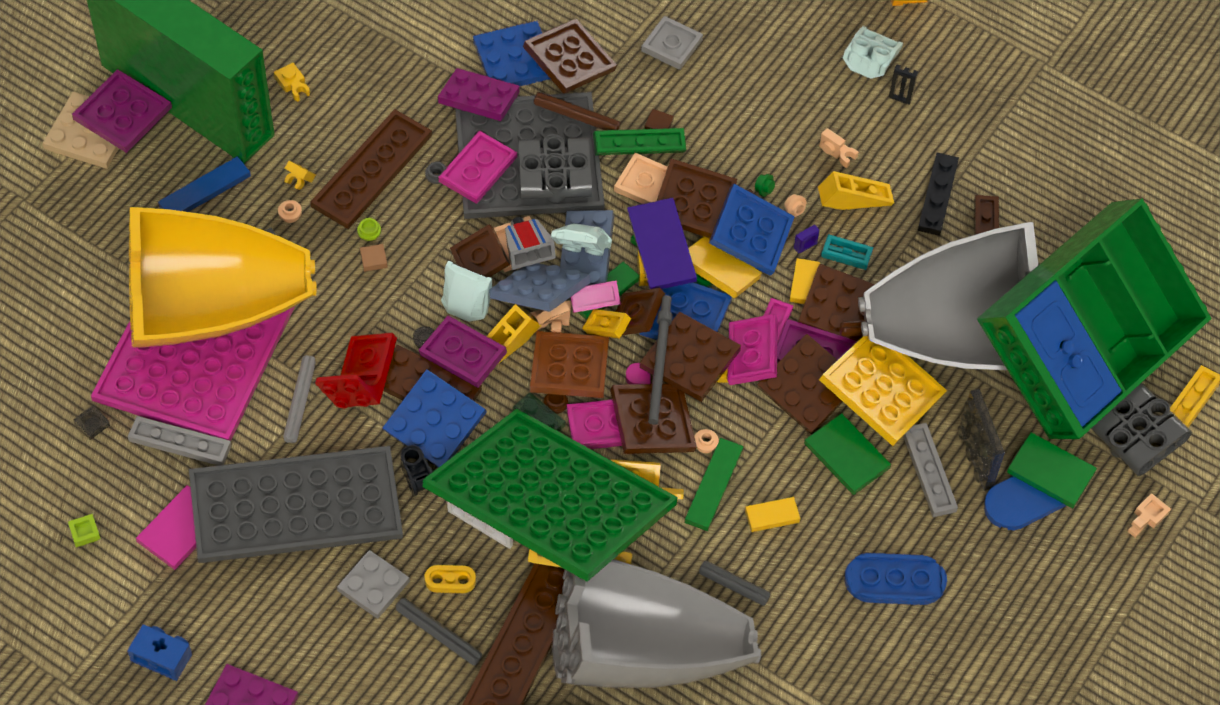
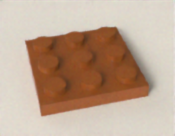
[530,331,609,398]

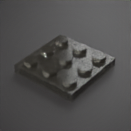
[958,389,1005,491]

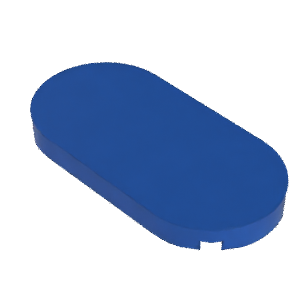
[984,476,1067,530]
[844,553,947,605]

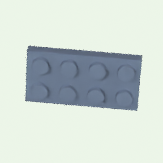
[560,210,614,286]

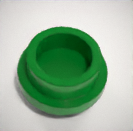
[755,174,775,197]

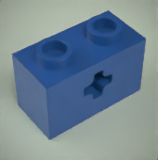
[127,624,192,681]

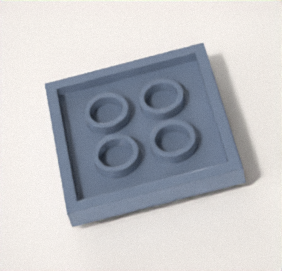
[489,263,590,312]

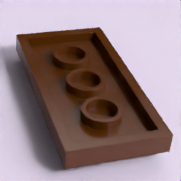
[383,345,482,401]

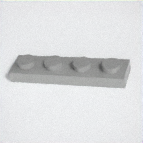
[128,416,232,466]
[903,423,958,517]

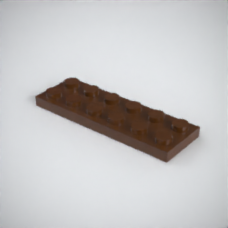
[310,109,432,230]

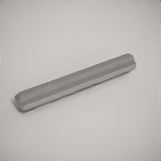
[283,355,316,443]

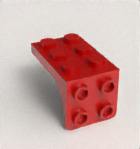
[315,333,397,409]

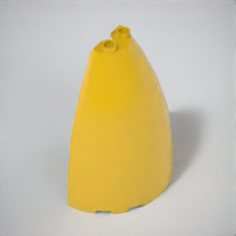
[129,207,317,348]

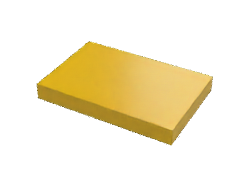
[688,237,762,298]

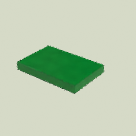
[804,414,891,495]
[1007,432,1097,509]

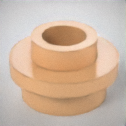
[784,194,807,217]
[278,200,302,223]
[694,429,719,453]

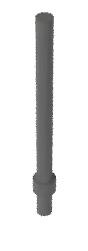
[648,295,672,425]

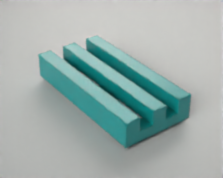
[821,234,873,270]

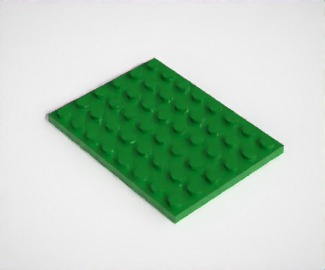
[423,409,678,582]

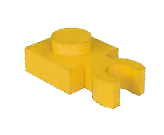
[273,62,310,102]

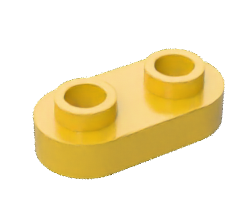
[424,565,476,593]

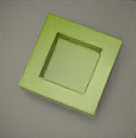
[68,514,101,548]

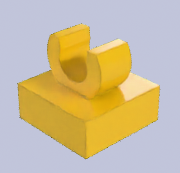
[284,161,316,190]

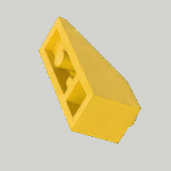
[818,171,894,210]
[487,304,541,365]

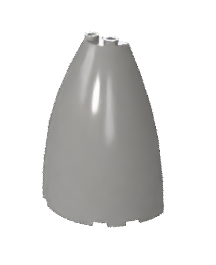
[858,222,1038,370]
[553,559,761,688]

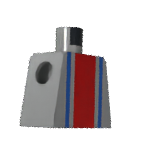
[505,217,556,270]

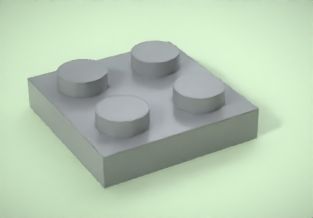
[641,16,703,70]
[337,550,410,619]

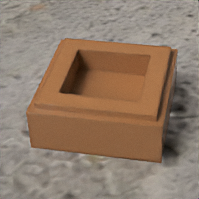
[360,244,388,272]

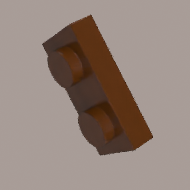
[974,195,999,235]

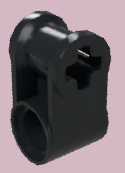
[400,445,433,496]

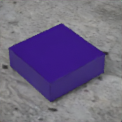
[794,224,820,254]

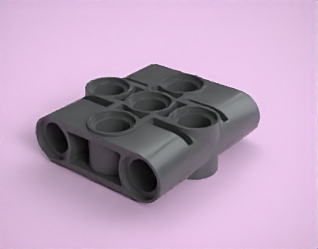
[518,134,592,203]
[1091,383,1192,476]

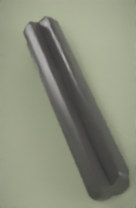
[699,561,771,606]

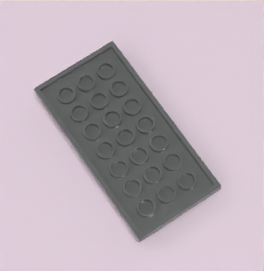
[189,446,403,563]

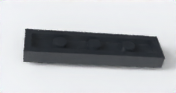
[917,152,959,236]

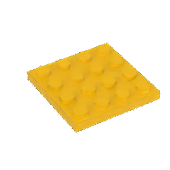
[819,336,947,446]

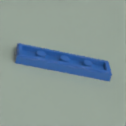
[158,156,251,212]

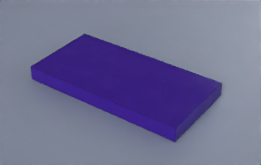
[627,198,697,289]

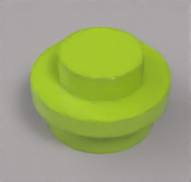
[357,218,381,241]

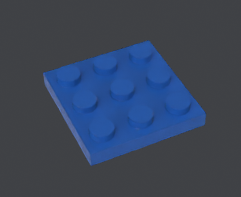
[473,21,550,87]
[709,184,795,276]
[639,283,732,340]
[383,369,487,468]

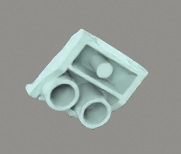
[843,26,903,79]
[551,224,612,256]
[441,261,492,322]

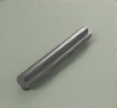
[396,598,482,665]

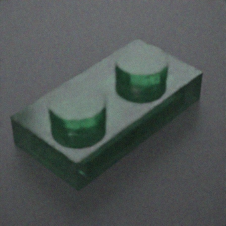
[513,392,566,432]

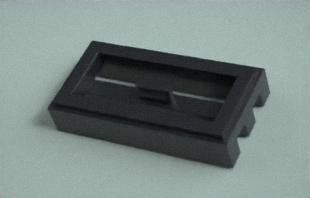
[888,64,918,105]

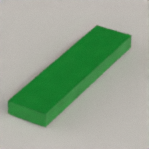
[593,128,686,155]
[684,438,744,531]

